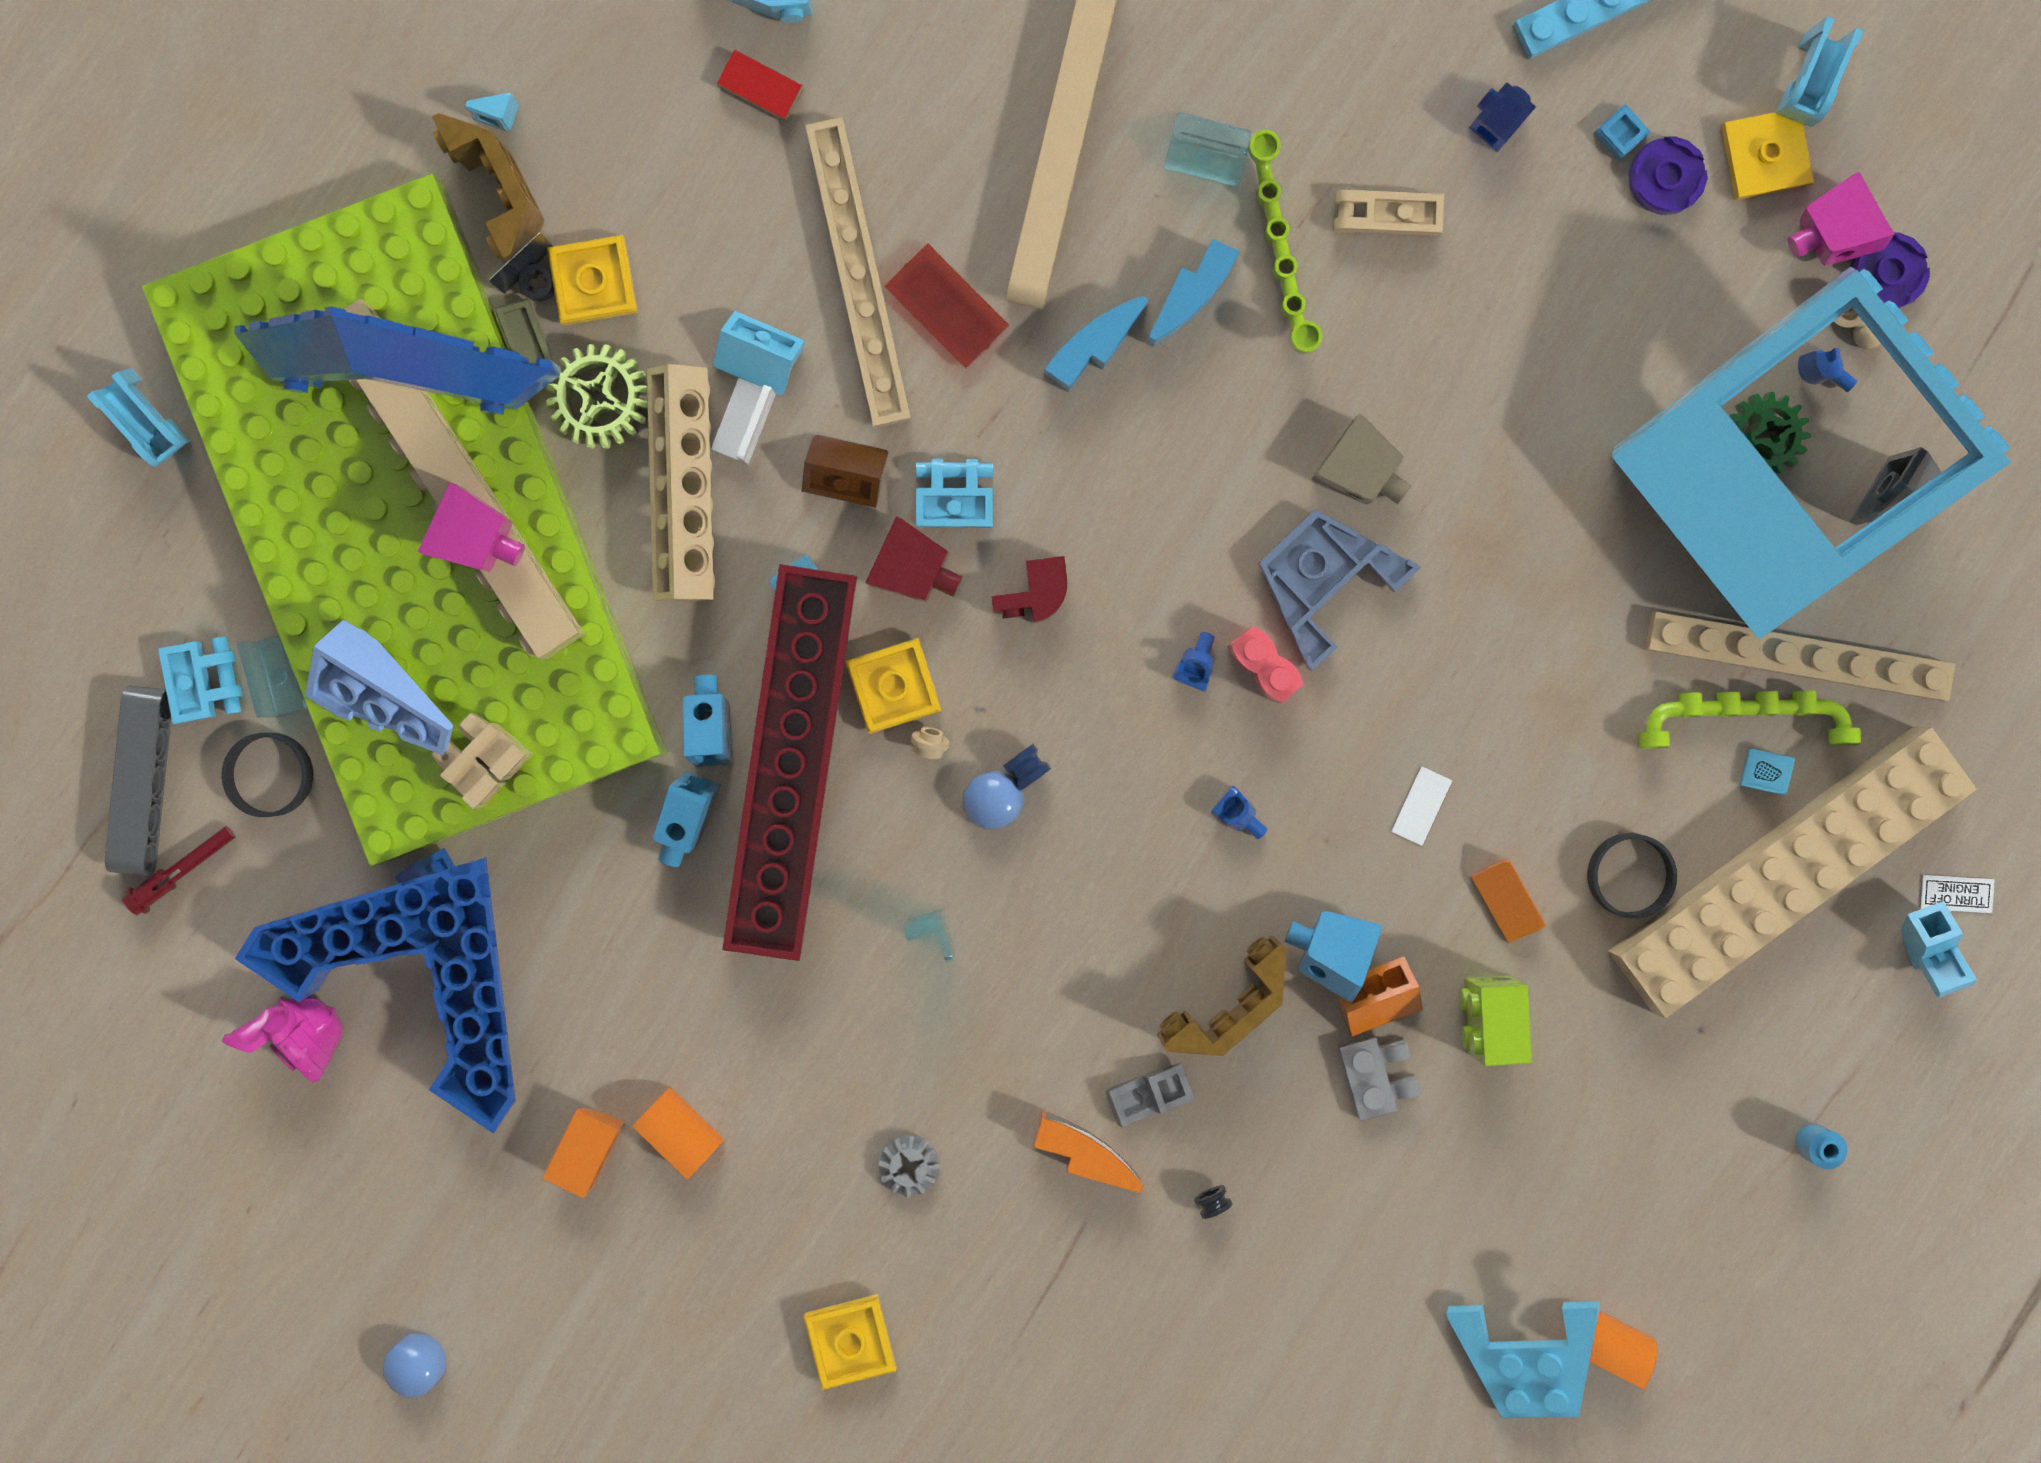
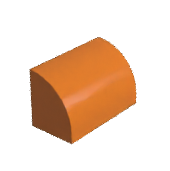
[1336,956,1423,1036]
[632,1087,724,1180]
[542,1108,624,1199]
[1590,1310,1658,1390]

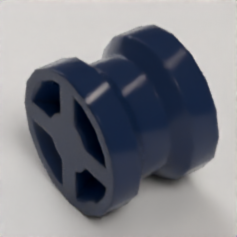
[1003,743,1051,790]

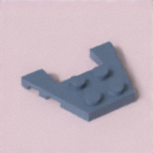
[1258,510,1421,671]

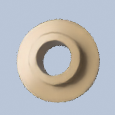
[911,727,949,759]

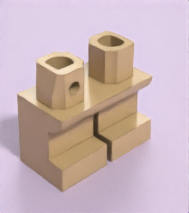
[432,713,533,809]

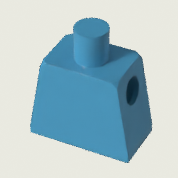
[683,675,733,767]
[653,771,721,867]
[1284,911,1383,1003]

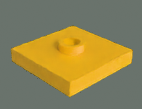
[1721,112,1814,200]
[547,235,638,326]
[845,638,942,734]
[803,1294,897,1390]

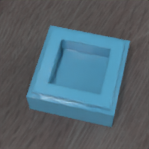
[1594,104,1651,161]

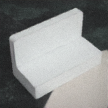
[711,378,776,465]

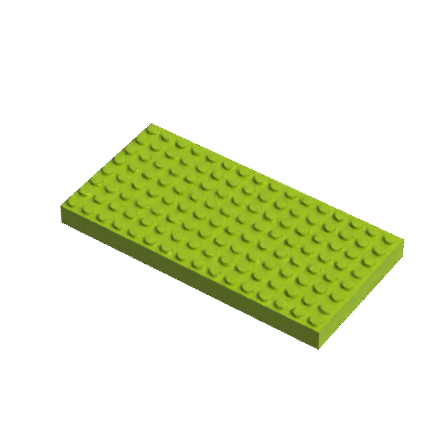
[142,173,667,867]

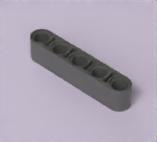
[105,685,171,876]

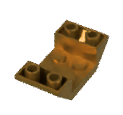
[432,113,544,265]
[1157,935,1287,1056]

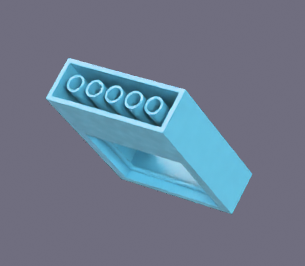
[1612,267,2011,639]

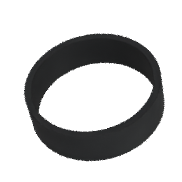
[221,733,314,817]
[1587,833,1677,919]

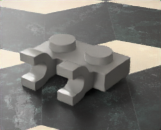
[1338,1035,1422,1121]

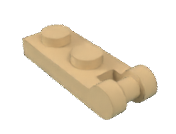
[1334,190,1445,236]

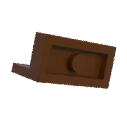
[801,435,888,508]

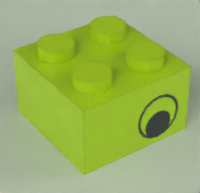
[1459,975,1532,1066]

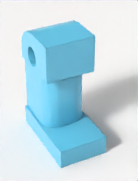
[1776,16,1864,127]
[87,368,190,467]

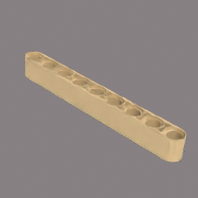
[1006,0,1117,309]

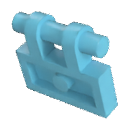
[916,458,993,528]
[158,637,243,724]

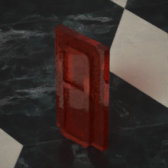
[885,243,1009,369]

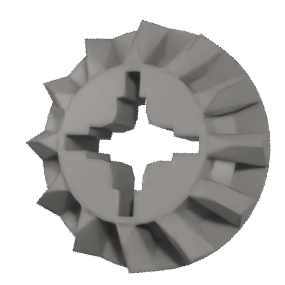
[878,1135,939,1198]

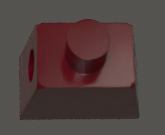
[865,516,963,602]

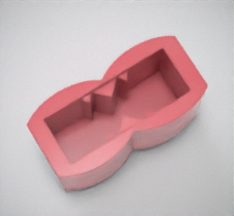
[1227,626,1303,703]

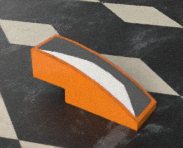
[1033,1111,1143,1193]

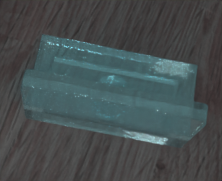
[1164,112,1251,187]
[237,636,308,718]
[903,909,955,963]

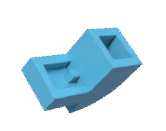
[1902,901,1977,998]

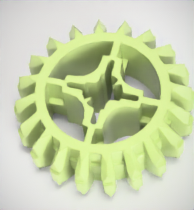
[546,344,648,449]

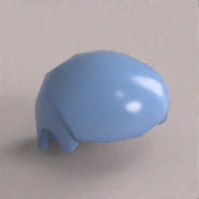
[963,770,1024,830]
[383,1334,446,1398]

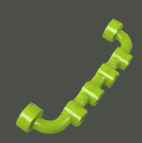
[1248,130,1323,354]
[1638,691,1861,749]

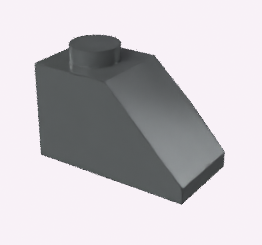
[1850,447,1941,525]

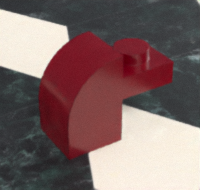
[991,556,1068,624]

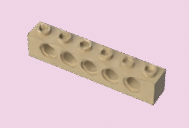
[647,364,715,602]

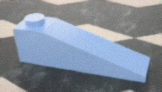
[305,620,454,755]

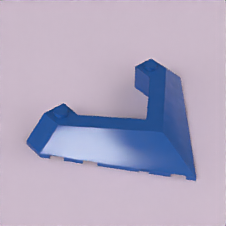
[234,306,561,415]
[235,857,516,1133]

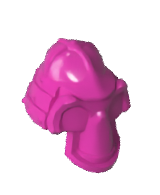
[222,997,343,1083]

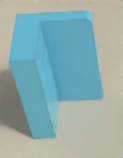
[713,311,805,395]

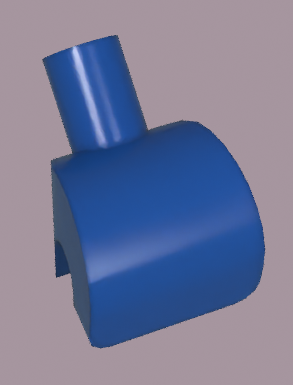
[1798,348,1857,392]
[1172,632,1215,691]
[1211,786,1267,839]

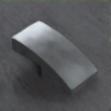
[1105,1063,1195,1127]

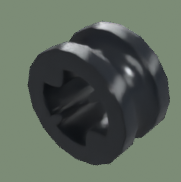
[518,264,555,302]
[1194,1185,1233,1219]

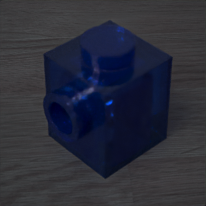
[1469,82,1536,152]

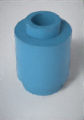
[1795,1124,1847,1169]

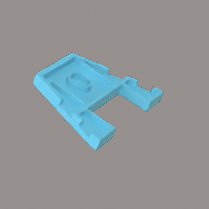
[1446,1301,1600,1418]

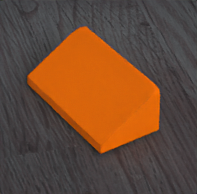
[1470,858,1546,943]

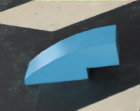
[1146,239,1240,347]
[1044,296,1149,392]

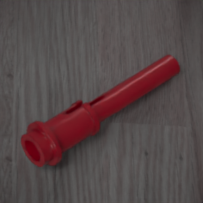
[122,826,236,916]

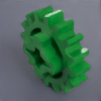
[1729,392,1811,475]

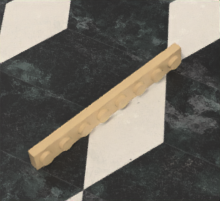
[805,117,911,428]
[1645,612,1956,701]

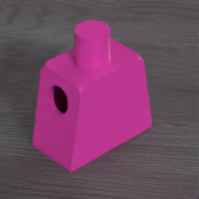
[1787,172,1894,266]
[418,482,525,572]

